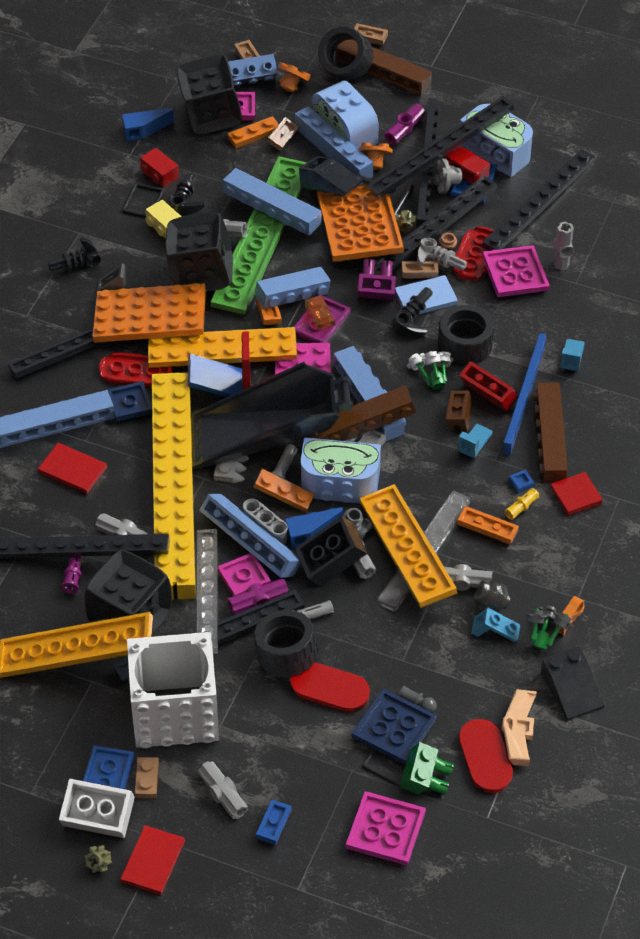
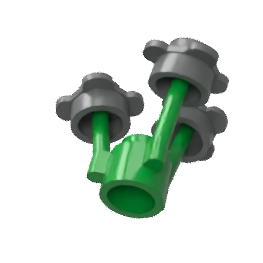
[526,605,574,650]

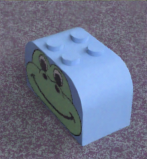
[312,81,379,149]
[460,104,533,177]
[301,438,381,503]

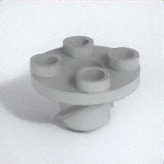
[432,159,462,194]

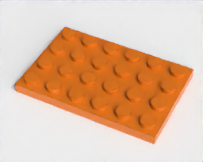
[317,185,404,262]
[93,283,206,342]

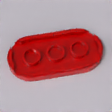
[453,226,494,281]
[99,352,172,388]
[290,662,370,712]
[459,719,513,793]

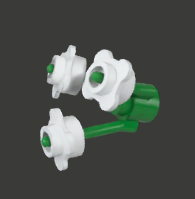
[407,351,453,389]

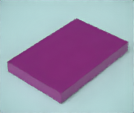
[294,295,351,343]

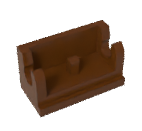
[446,391,473,433]

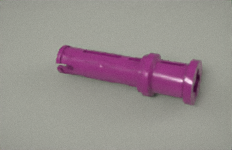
[61,557,82,594]

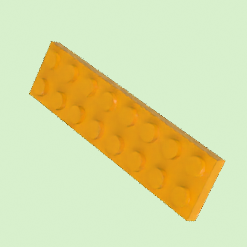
[148,327,297,368]
[359,484,457,608]
[0,612,153,678]

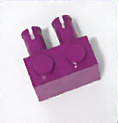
[357,259,396,300]

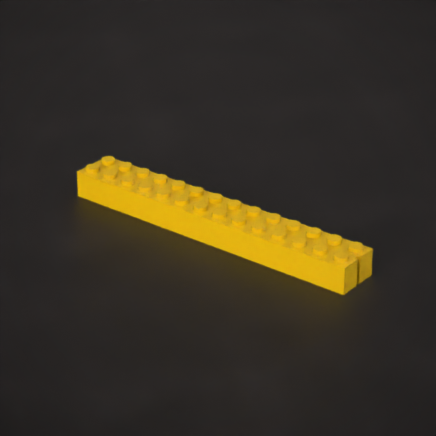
[152,373,196,600]

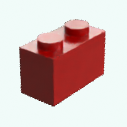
[140,148,179,188]

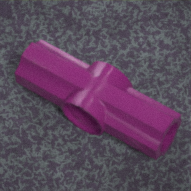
[384,104,425,145]
[227,578,289,615]

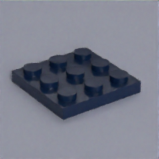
[352,689,437,765]

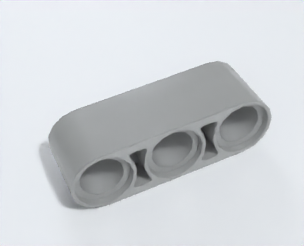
[243,499,288,545]

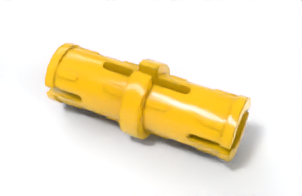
[504,488,539,520]

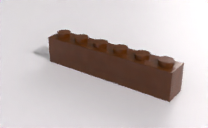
[335,40,432,95]
[533,382,568,482]
[310,385,417,441]

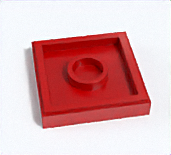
[550,472,603,516]

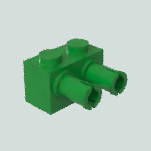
[400,742,454,795]

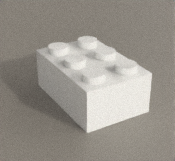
[59,779,135,838]

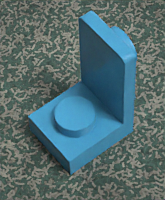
[560,339,585,371]
[458,424,492,458]
[471,608,520,642]

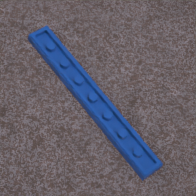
[503,333,547,456]

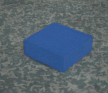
[508,470,535,494]

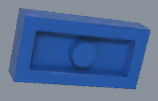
[256,800,292,845]

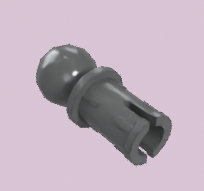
[398,686,437,713]

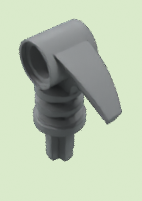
[417,238,467,270]

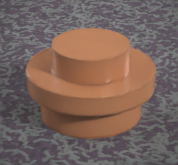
[439,233,457,249]

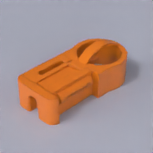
[556,596,584,635]

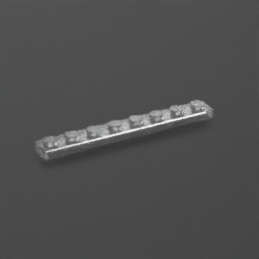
[378,490,470,612]
[197,529,218,654]

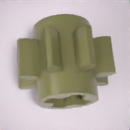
[395,210,416,232]
[84,845,112,873]

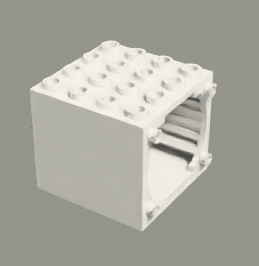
[127,632,219,748]

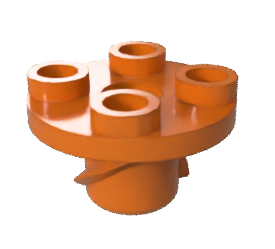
[277,62,311,92]
[358,143,393,170]

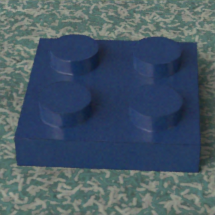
[107,381,152,422]

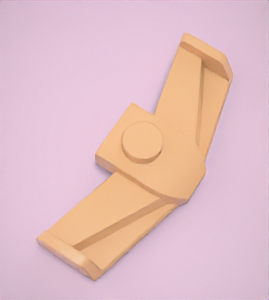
[502,689,537,766]

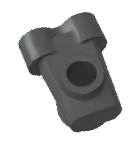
[343,508,373,540]

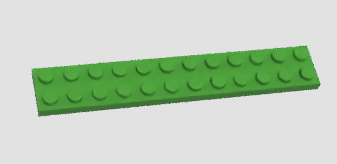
[211,156,307,315]

